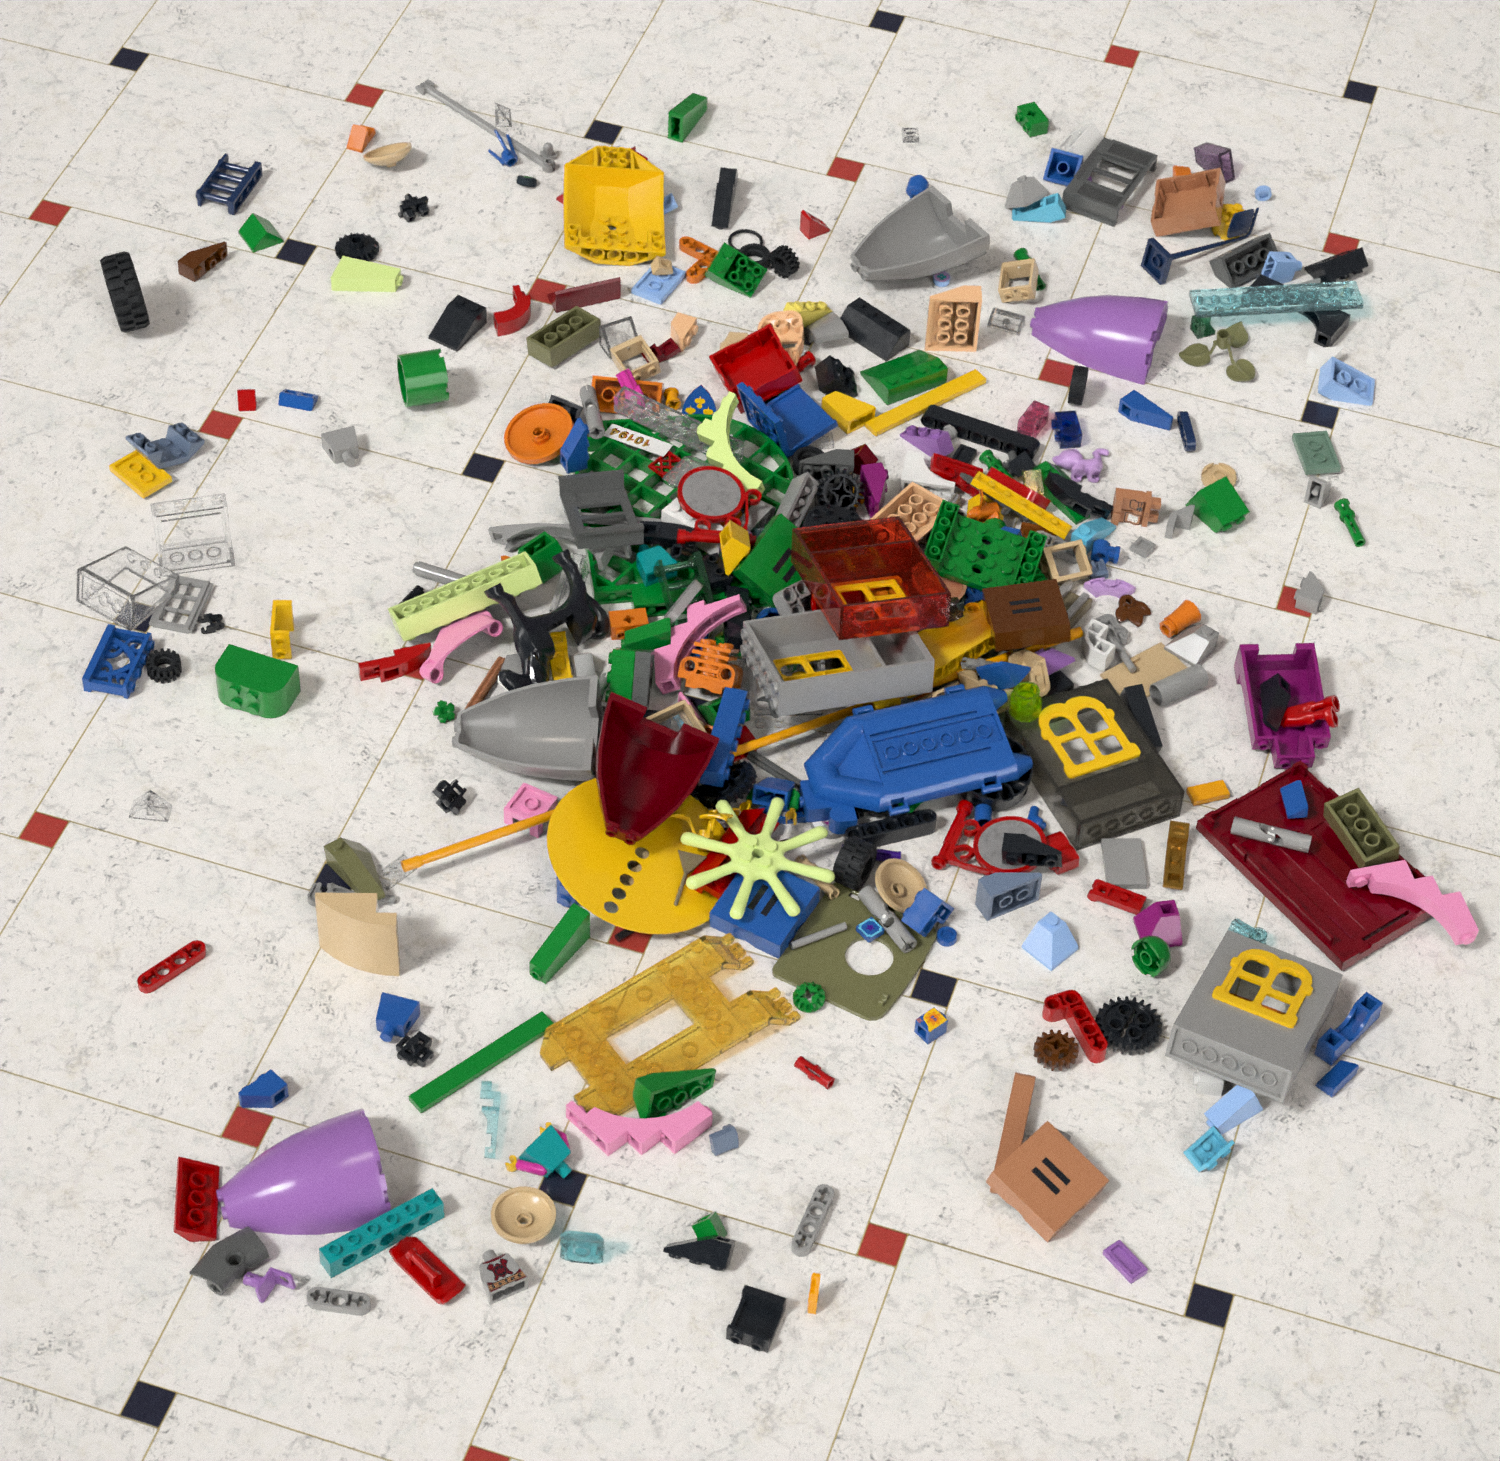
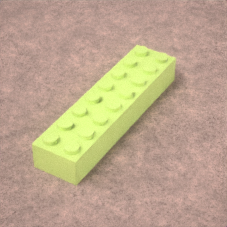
[388,551,542,641]

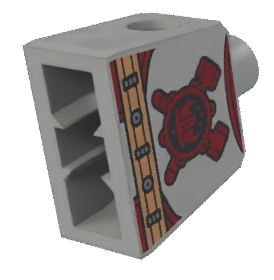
[480,1250,528,1305]

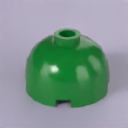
[1131,935,1171,977]

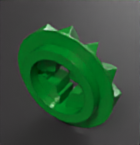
[793,981,825,1013]

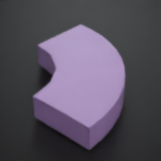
[1083,577,1136,599]

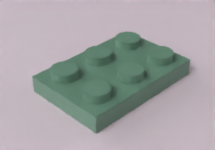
[1292,430,1341,475]

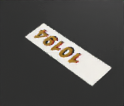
[604,424,673,457]

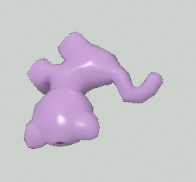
[1052,448,1109,483]

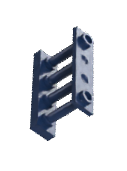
[195,153,263,215]

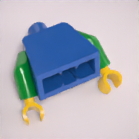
[739,777,800,825]

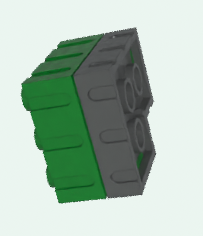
[605,647,655,709]

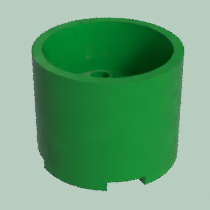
[397,348,449,407]

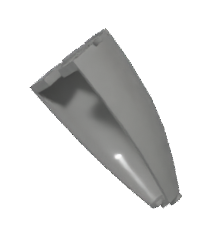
[850,186,990,281]
[452,675,604,781]

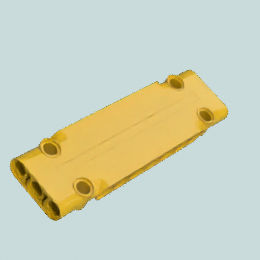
[855,600,994,711]

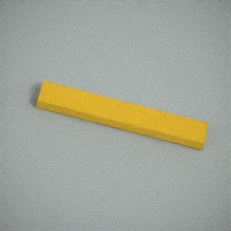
[970,471,1073,539]

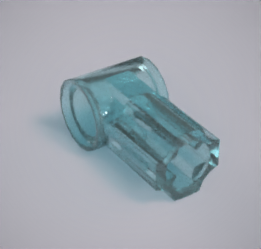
[1228,918,1267,944]

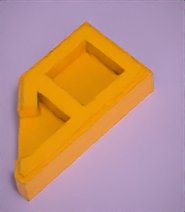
[807,1273,821,1314]

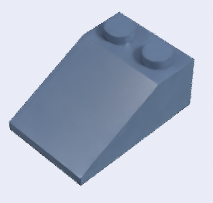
[975,872,1042,921]

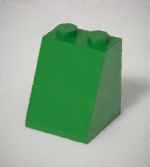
[1185,476,1250,533]

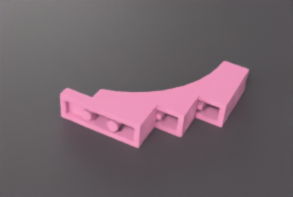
[1346,860,1479,945]
[566,1101,713,1156]

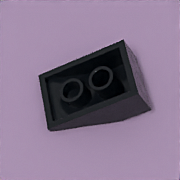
[429,295,487,352]

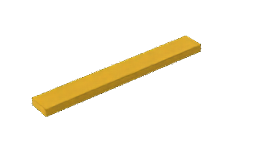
[865,369,986,437]

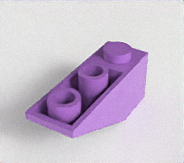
[900,425,954,457]

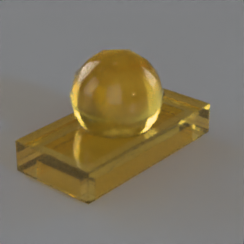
[1022,469,1044,496]

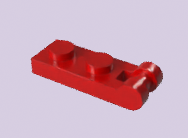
[1087,879,1147,915]

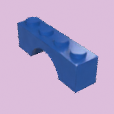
[1315,992,1383,1065]

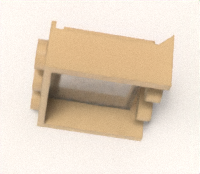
[646,699,707,733]

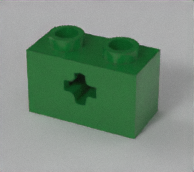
[1015,102,1049,138]

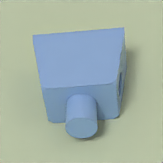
[1261,251,1302,284]

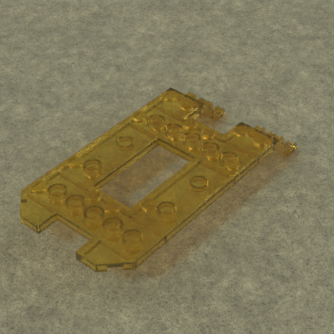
[540,933,801,1116]

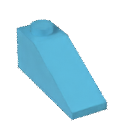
[1012,193,1066,223]
[1070,517,1116,555]

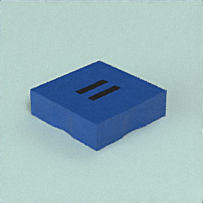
[709,870,820,959]

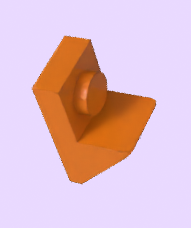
[347,124,376,153]

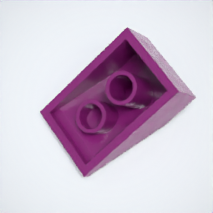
[859,462,889,519]

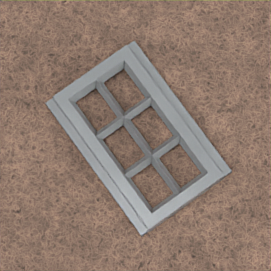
[149,575,214,634]

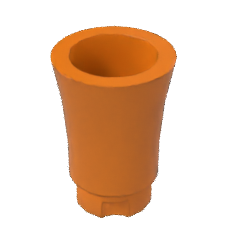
[1159,600,1201,638]

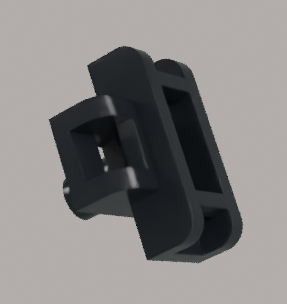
[432,779,467,815]
[396,1031,434,1067]

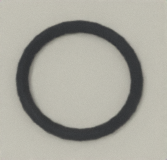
[728,229,763,251]

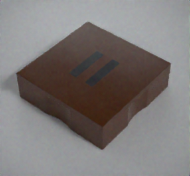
[982,579,1071,652]

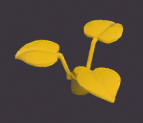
[669,808,740,851]

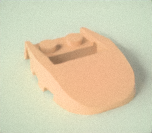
[757,310,804,365]

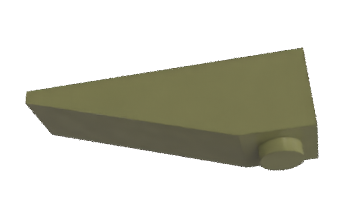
[324,837,386,901]

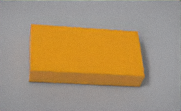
[1186,780,1230,806]

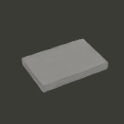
[1101,838,1147,889]

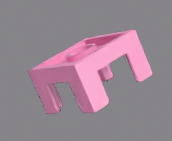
[504,783,558,838]

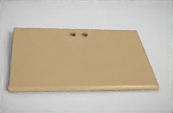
[1100,642,1188,697]

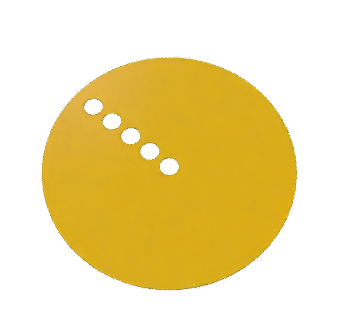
[547,778,725,934]

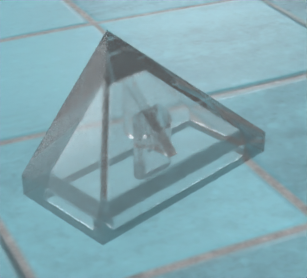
[494,103,512,127]

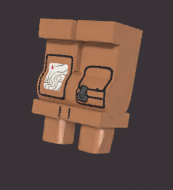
[1111,488,1161,527]

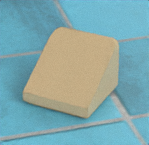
[651,256,673,275]

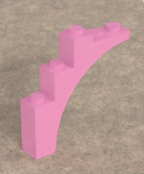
[654,594,747,694]

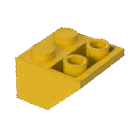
[719,520,751,576]

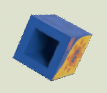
[914,1007,948,1044]

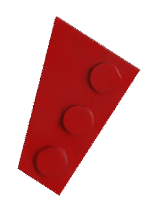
[930,453,983,497]

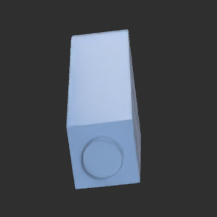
[1204,1085,1263,1135]

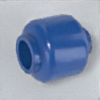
[906,175,929,198]

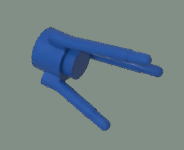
[488,129,518,167]

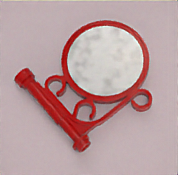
[677,466,762,548]
[931,800,1047,875]

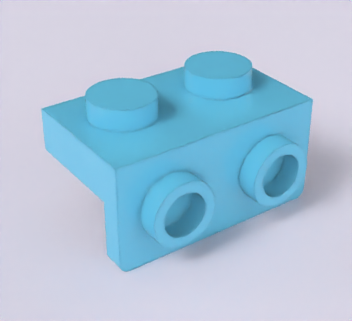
[1183,1126,1235,1172]

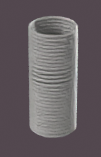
[1149,664,1209,706]

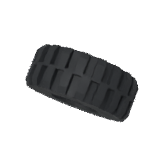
[100,251,150,333]

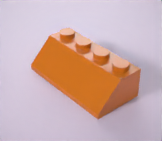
[592,375,664,417]

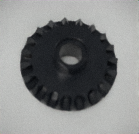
[335,232,379,261]

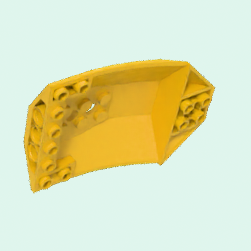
[563,146,666,266]

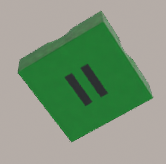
[731,513,836,608]

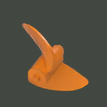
[967,489,1000,523]

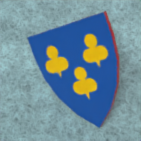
[681,385,716,415]

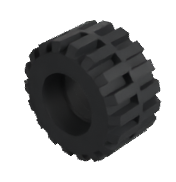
[833,836,877,891]

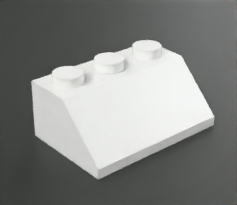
[1048,122,1104,165]

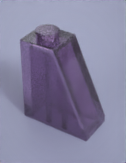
[1194,142,1235,183]

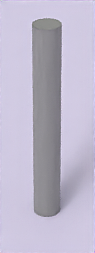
[790,922,847,950]

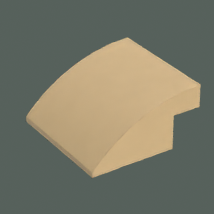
[315,893,400,976]

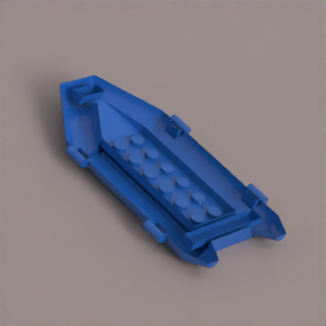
[803,684,1033,816]

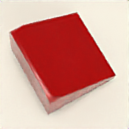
[237,389,256,411]

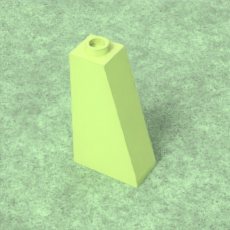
[331,256,403,292]

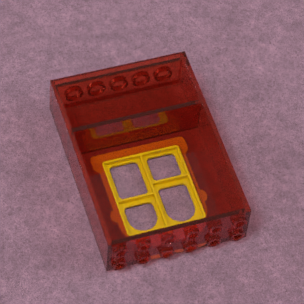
[791,516,951,640]

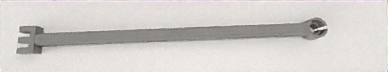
[415,79,555,173]

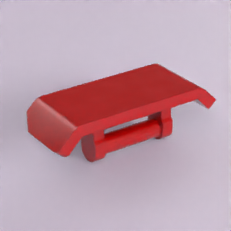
[389,1237,466,1305]

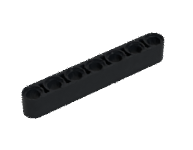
[920,405,1040,459]

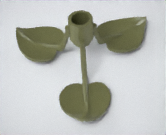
[1179,321,1255,382]

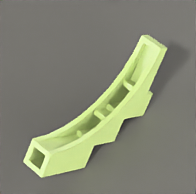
[697,391,765,501]

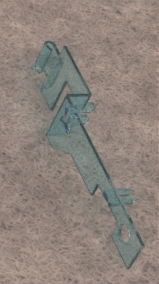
[480,1081,501,1158]

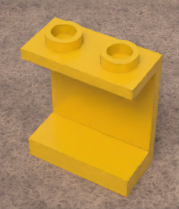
[270,600,294,659]

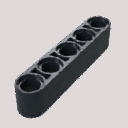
[844,809,937,847]

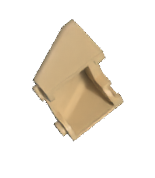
[957,649,1050,714]

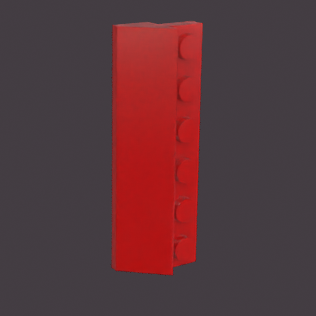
[685,808,780,899]

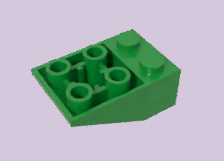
[704,242,767,298]

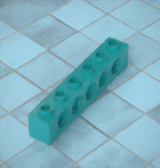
[319,1188,444,1278]

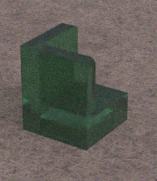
[1190,311,1216,339]

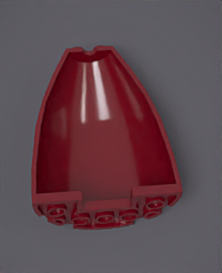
[596,692,720,845]

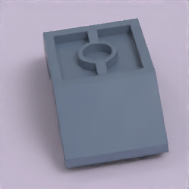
[125,422,205,469]

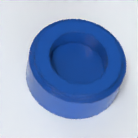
[936,926,957,947]

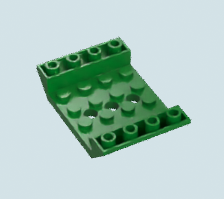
[922,500,1047,591]

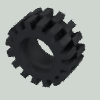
[768,245,800,278]
[146,648,182,684]

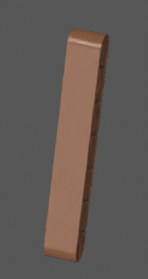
[990,1072,1036,1194]

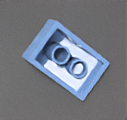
[1318,356,1375,406]

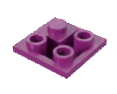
[1133,900,1183,947]

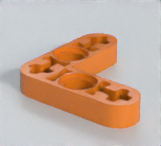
[679,236,717,284]

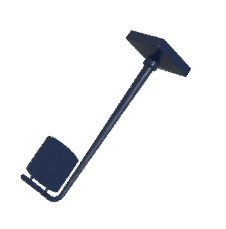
[1141,207,1259,285]

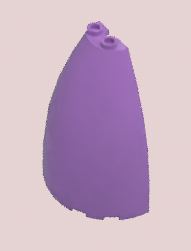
[1030,295,1168,385]
[216,1109,391,1235]

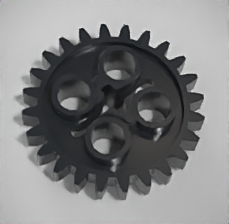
[696,760,757,809]
[1095,996,1162,1055]

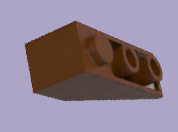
[177,241,228,282]

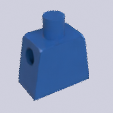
[376,992,420,1042]

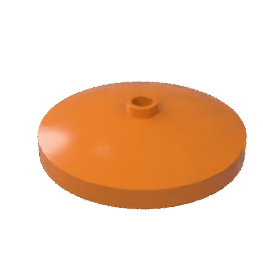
[504,403,574,464]

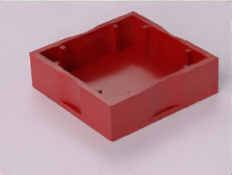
[709,324,803,414]

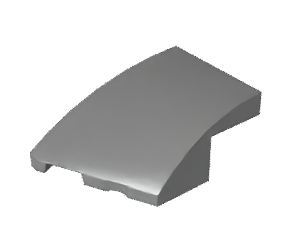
[804,312,849,343]

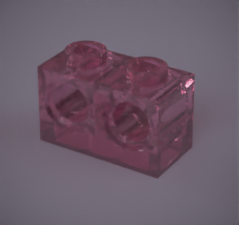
[1017,400,1050,438]

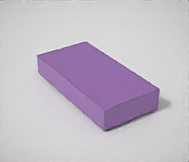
[1103,1239,1148,1284]

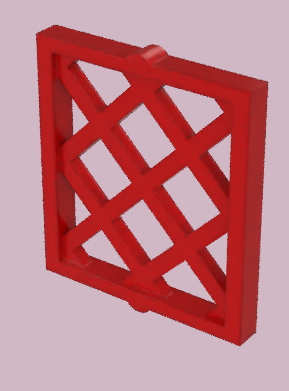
[648,451,692,484]

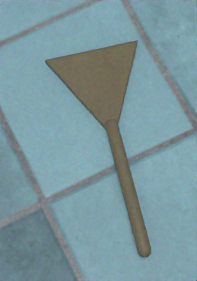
[674,850,707,906]

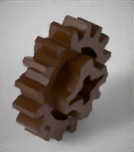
[1033,1029,1079,1071]

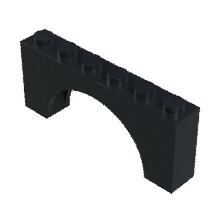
[1239,274,1351,347]

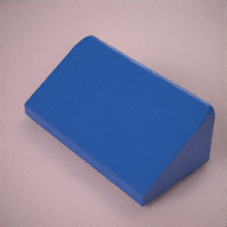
[278,389,318,411]
[1280,780,1308,819]
[1315,1060,1359,1098]

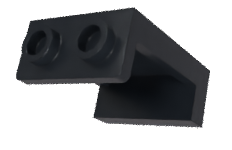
[726,1285,786,1353]

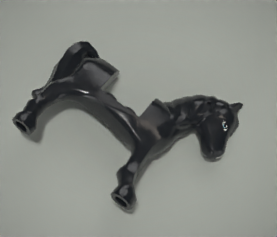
[484,549,610,692]

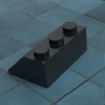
[1304,247,1368,285]

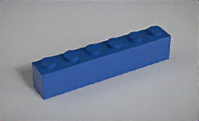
[700,687,750,787]

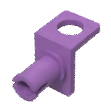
[243,1267,296,1303]

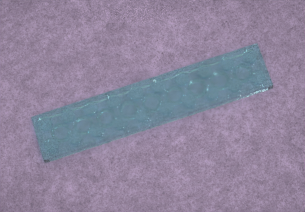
[1189,281,1364,318]

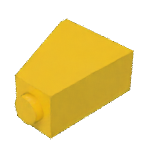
[821,391,876,434]

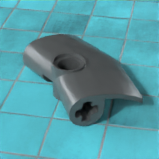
[190,1226,269,1295]

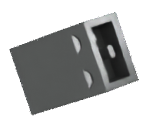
[799,449,854,484]

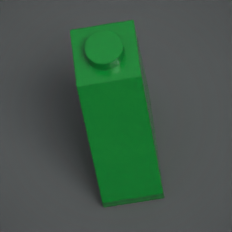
[621,618,671,650]

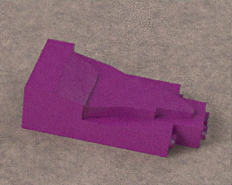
[1234,643,1331,769]

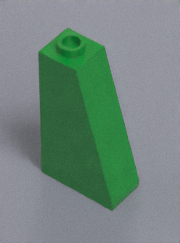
[668,93,707,143]
[529,903,590,984]

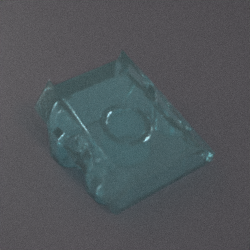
[560,1230,605,1264]

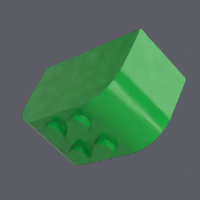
[215,644,301,719]

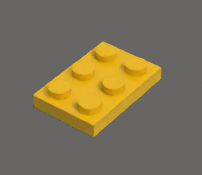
[109,450,172,499]

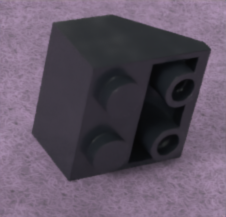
[815,355,858,398]

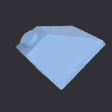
[1022,912,1079,971]

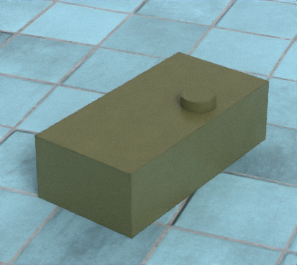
[526,306,602,368]
[1323,787,1400,868]

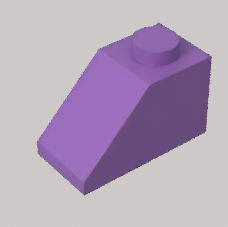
[1035,648,1076,675]

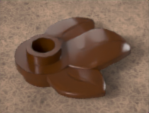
[1115,595,1151,627]

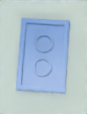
[631,266,686,305]

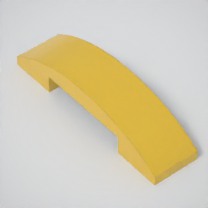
[549,631,573,681]

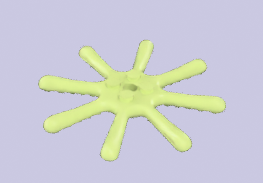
[680,797,835,919]

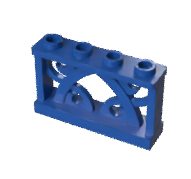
[82,624,155,699]

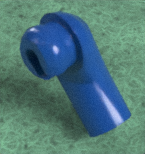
[1027,806,1046,831]

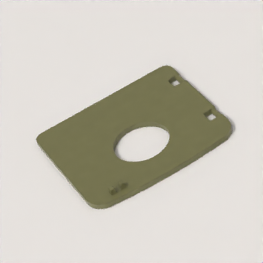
[772,882,937,1021]

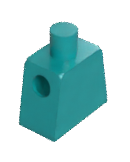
[636,544,677,587]

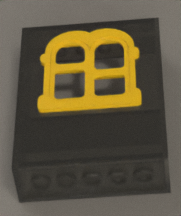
[1003,678,1185,851]

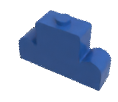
[799,780,857,834]

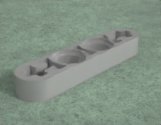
[791,1184,834,1257]

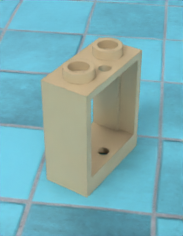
[998,258,1039,303]
[610,335,661,381]
[1039,539,1093,585]

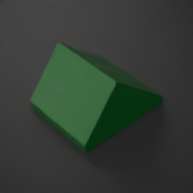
[238,213,284,253]

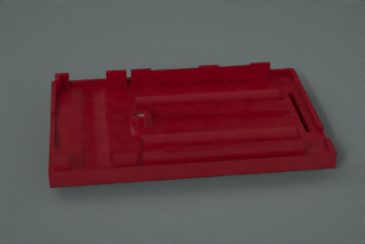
[1196,760,1432,971]

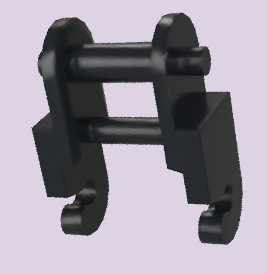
[198,613,225,634]

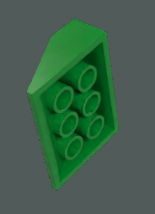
[860,350,948,406]

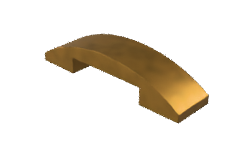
[1163,820,1190,890]

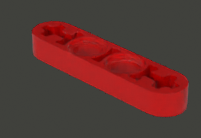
[137,940,206,994]

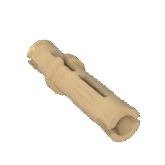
[795,854,840,900]

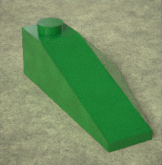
[1030,461,1090,525]
[632,1068,716,1118]

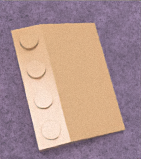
[925,285,982,352]
[868,481,944,548]

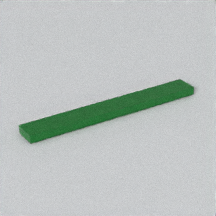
[408,1011,555,1113]

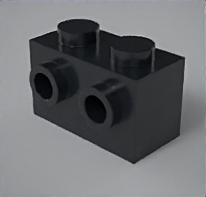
[697,552,733,596]

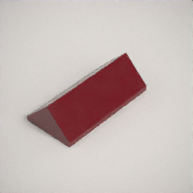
[547,277,621,313]

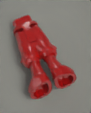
[1280,695,1340,728]

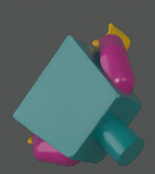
[505,1122,572,1179]

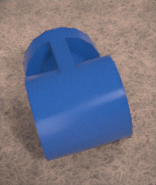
[1091,539,1120,564]

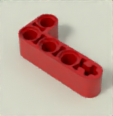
[987,466,1051,510]
[1042,990,1108,1064]

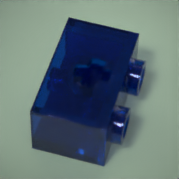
[1051,411,1082,449]

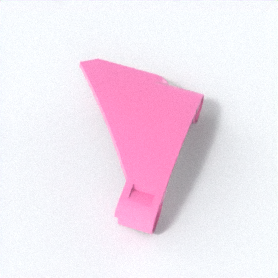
[420,609,503,684]

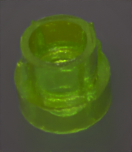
[1009,682,1042,722]

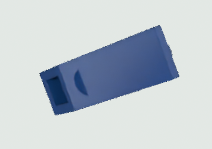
[1118,390,1173,431]
[560,418,589,474]

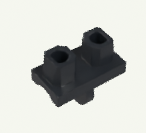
[398,193,430,222]

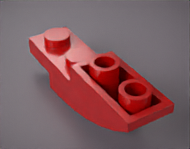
[358,642,431,683]

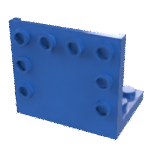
[737,382,838,458]

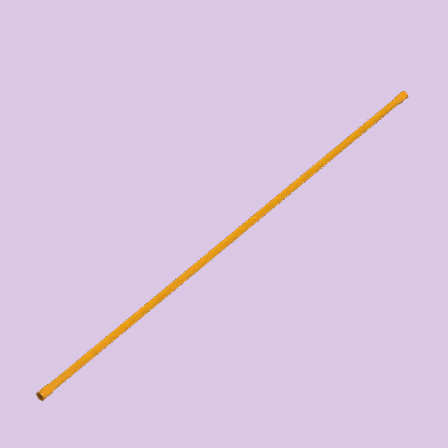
[401,627,1083,872]

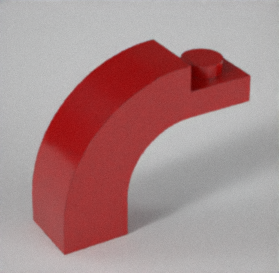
[493,285,531,336]

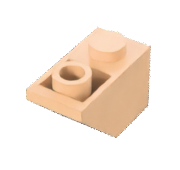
[671,312,698,352]

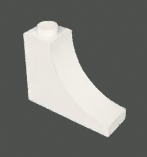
[900,450,955,499]

